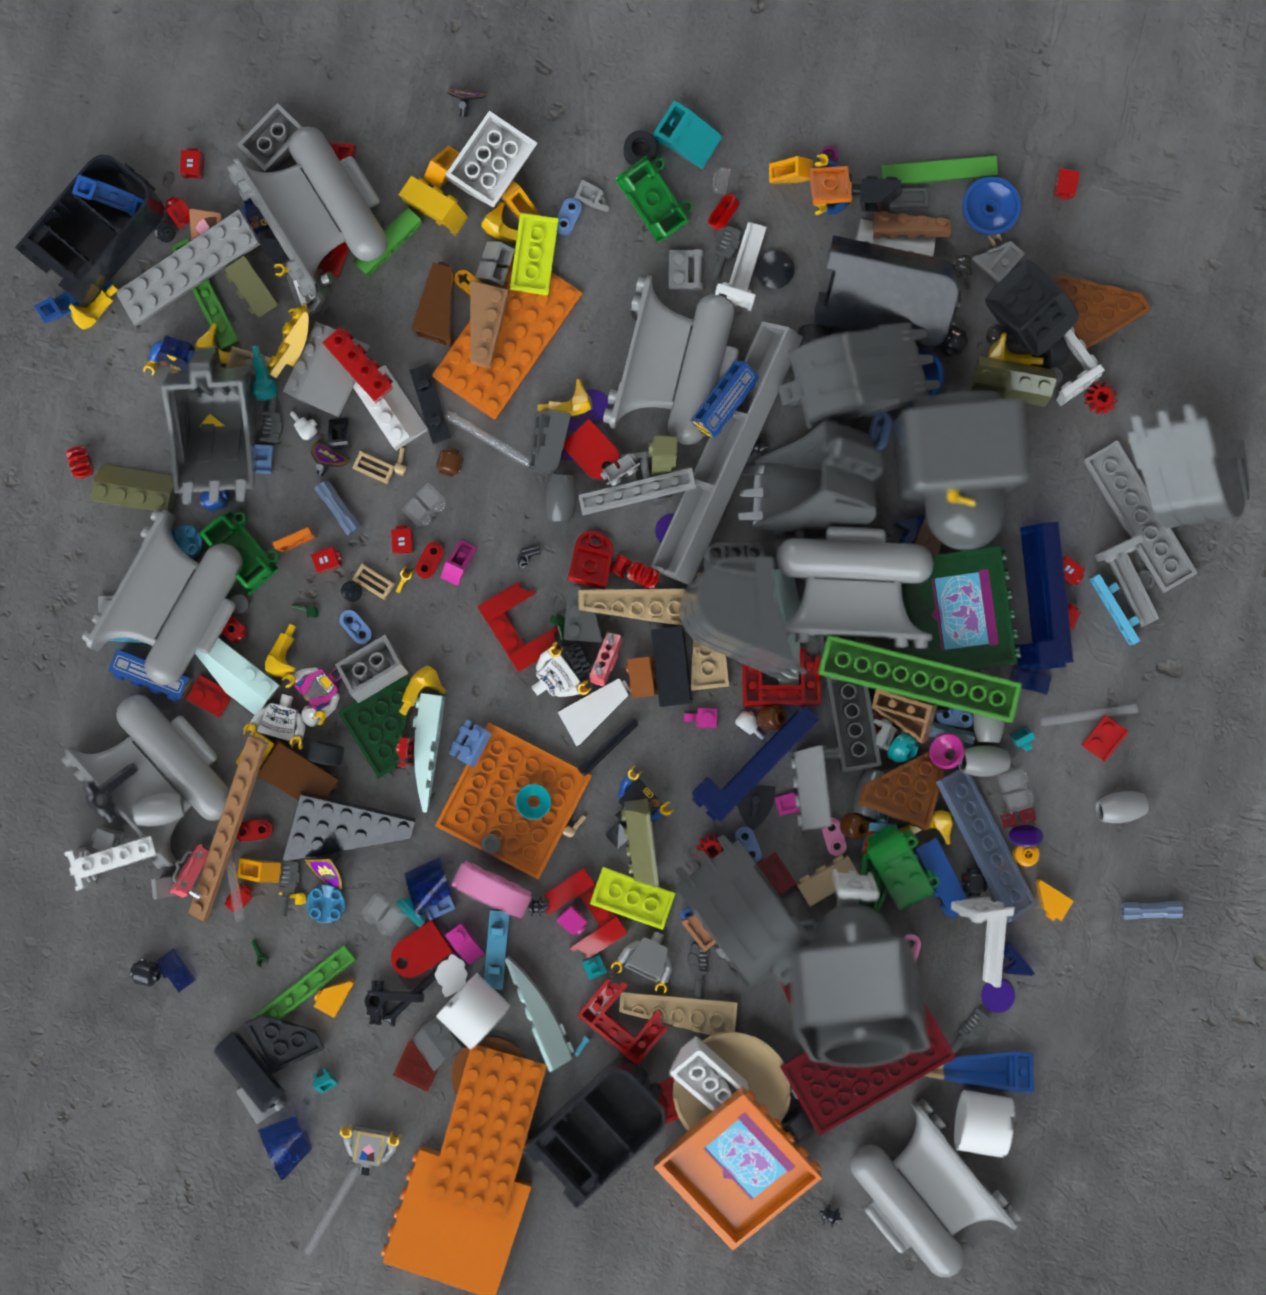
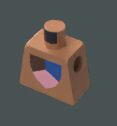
[189,209,223,241]

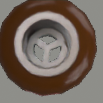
[436,447,464,477]
[757,705,787,731]
[840,813,869,840]

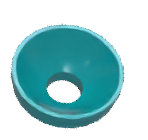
[888,732,918,763]
[515,784,551,820]
[395,897,425,927]

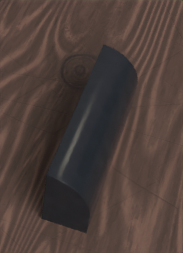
[651,626,692,707]
[214,1032,286,1113]

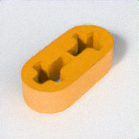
[454,270,484,296]

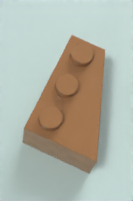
[871,689,937,743]

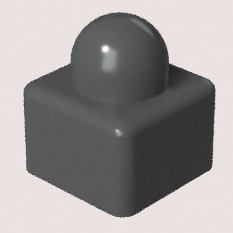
[892,391,1031,550]
[789,903,930,1066]

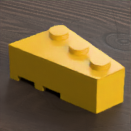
[398,176,468,236]

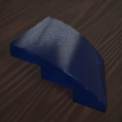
[404,857,452,917]
[258,1115,312,1180]

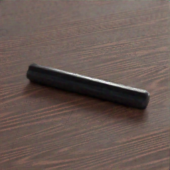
[578,717,638,776]

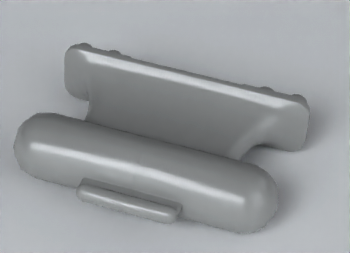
[227,126,388,297]
[603,274,739,445]
[82,509,243,686]
[776,526,934,649]
[61,694,230,869]
[850,1098,1021,1277]

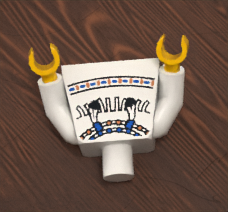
[531,642,591,697]
[243,694,306,750]

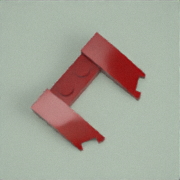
[477,582,560,673]
[742,648,821,707]
[544,867,628,959]
[577,978,668,1065]

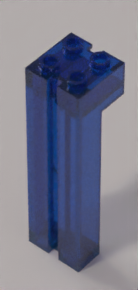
[1016,522,1074,671]
[691,706,819,822]

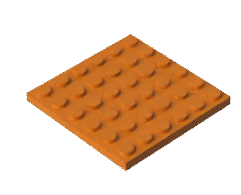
[435,722,592,879]

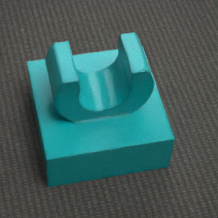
[1009,726,1035,752]
[582,954,607,980]
[311,1068,338,1094]

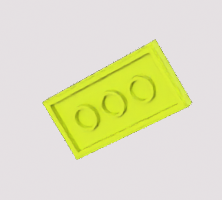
[510,212,559,296]
[589,867,676,930]

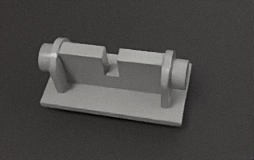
[600,453,640,486]

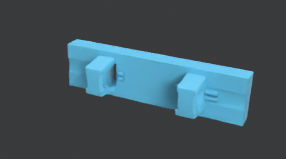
[1089,574,1140,645]
[484,910,510,990]

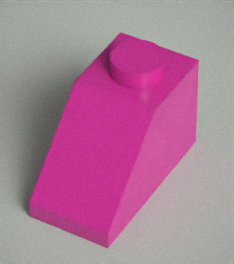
[440,539,477,586]
[557,903,588,935]
[445,922,485,965]

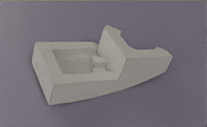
[573,180,609,212]

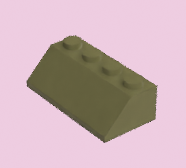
[969,356,1057,407]
[90,464,176,514]
[621,799,659,887]

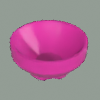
[929,734,965,769]

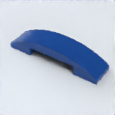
[72,174,145,216]
[34,281,112,323]

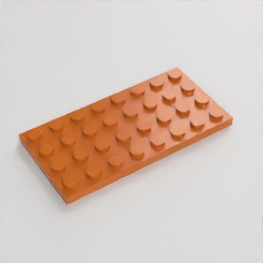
[432,258,583,421]
[428,1044,547,1220]

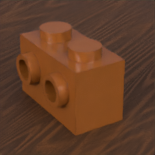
[626,655,658,698]

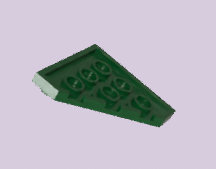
[338,675,410,779]

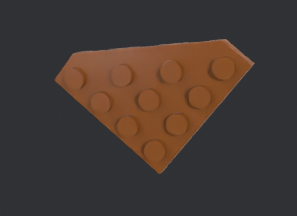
[1053,275,1152,350]
[858,751,948,831]

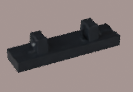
[409,364,451,444]

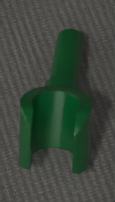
[291,604,318,618]
[550,613,565,642]
[251,940,269,968]

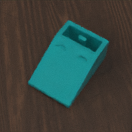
[653,100,723,169]

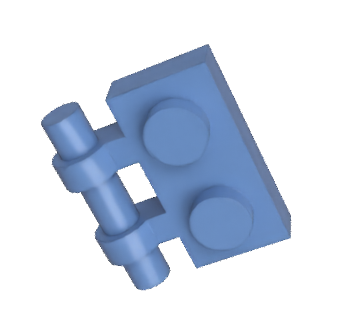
[448,719,492,768]

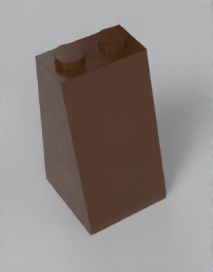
[411,261,455,347]
[257,737,338,801]

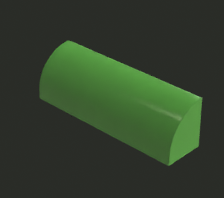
[352,208,423,278]

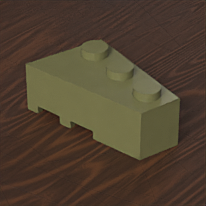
[224,255,278,318]
[649,435,677,477]

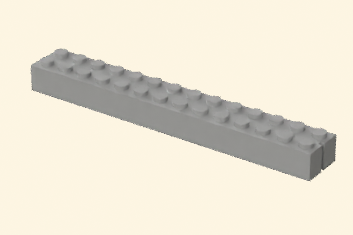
[651,321,803,585]

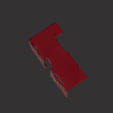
[1000,807,1036,829]

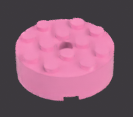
[451,861,532,919]

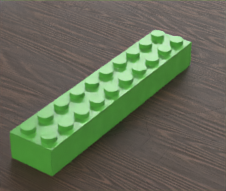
[817,635,1022,723]

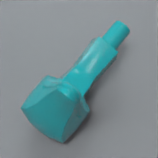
[251,345,277,400]

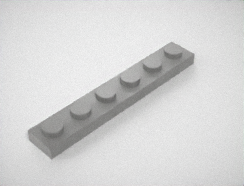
[578,468,696,516]

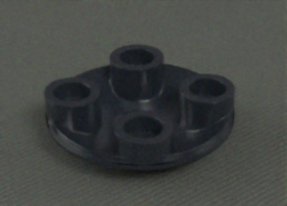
[756,250,794,289]

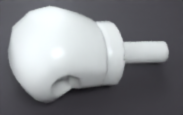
[290,411,317,440]
[301,705,321,727]
[735,711,765,740]

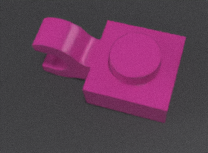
[683,708,717,728]

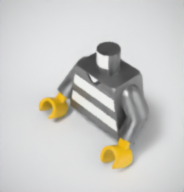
[274,264,334,316]

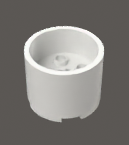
[436,973,511,1049]
[954,1090,1014,1158]

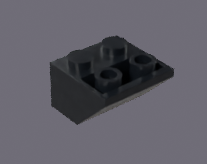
[860,176,902,212]

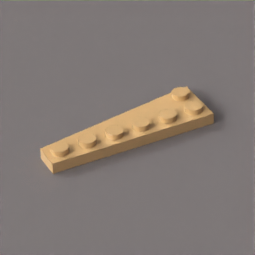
[691,572,729,691]
[578,589,685,626]
[619,992,737,1036]

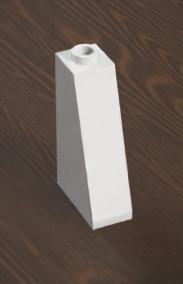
[558,678,629,746]

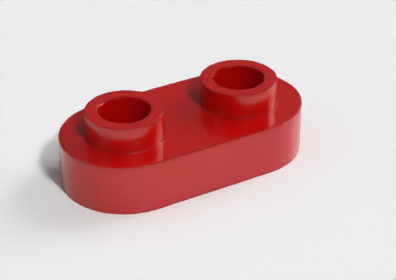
[708,193,739,230]
[415,542,444,579]
[236,819,274,841]

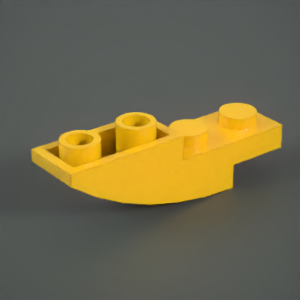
[268,302,308,378]

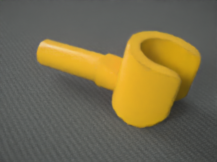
[947,490,976,506]
[396,566,414,593]
[279,891,306,905]

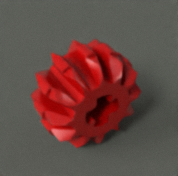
[1084,382,1118,415]
[66,445,93,479]
[627,561,660,589]
[696,834,723,860]

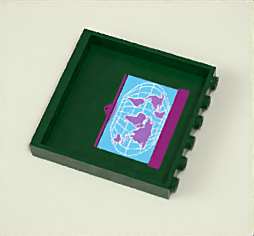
[891,546,1021,670]

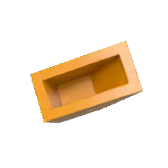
[424,145,460,189]
[769,156,813,183]
[501,180,540,219]
[237,858,281,883]
[1035,878,1074,921]
[314,979,356,1018]

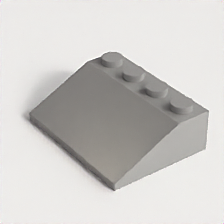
[283,322,372,417]
[790,746,831,831]

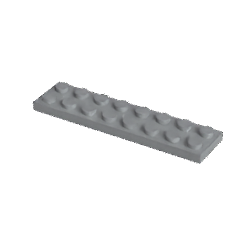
[116,210,261,326]
[1083,440,1198,593]

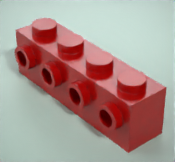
[322,327,394,404]

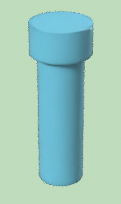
[574,1035,591,1057]

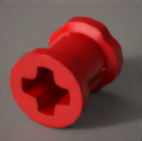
[609,554,633,579]

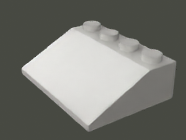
[445,111,537,208]

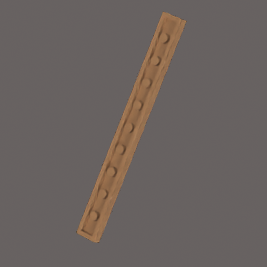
[188,735,268,922]

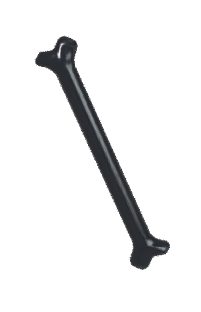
[382,956,449,1027]

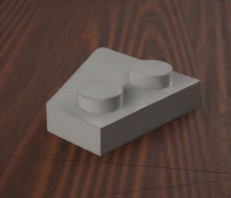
[971,241,1025,283]

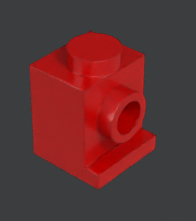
[221,614,248,643]

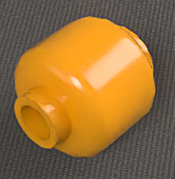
[1012,845,1040,867]

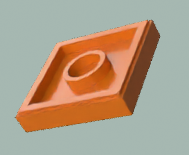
[809,166,852,205]
[273,527,317,552]

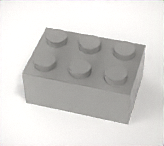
[237,103,302,173]
[335,635,408,703]

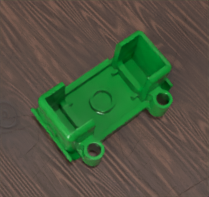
[615,155,693,243]
[200,511,281,595]
[865,825,940,911]

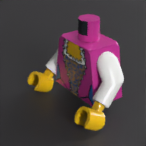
[282,667,342,725]

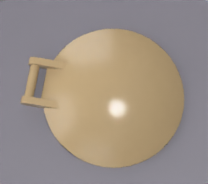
[673,1032,791,1131]

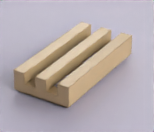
[352,451,395,484]
[352,564,395,600]

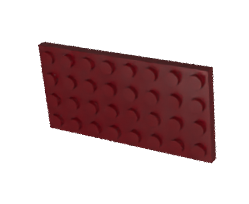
[780,1004,956,1136]

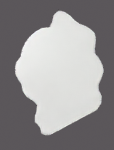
[435,954,468,997]

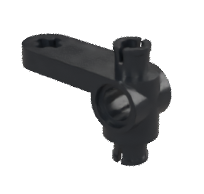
[83,763,139,823]
[364,980,424,1025]

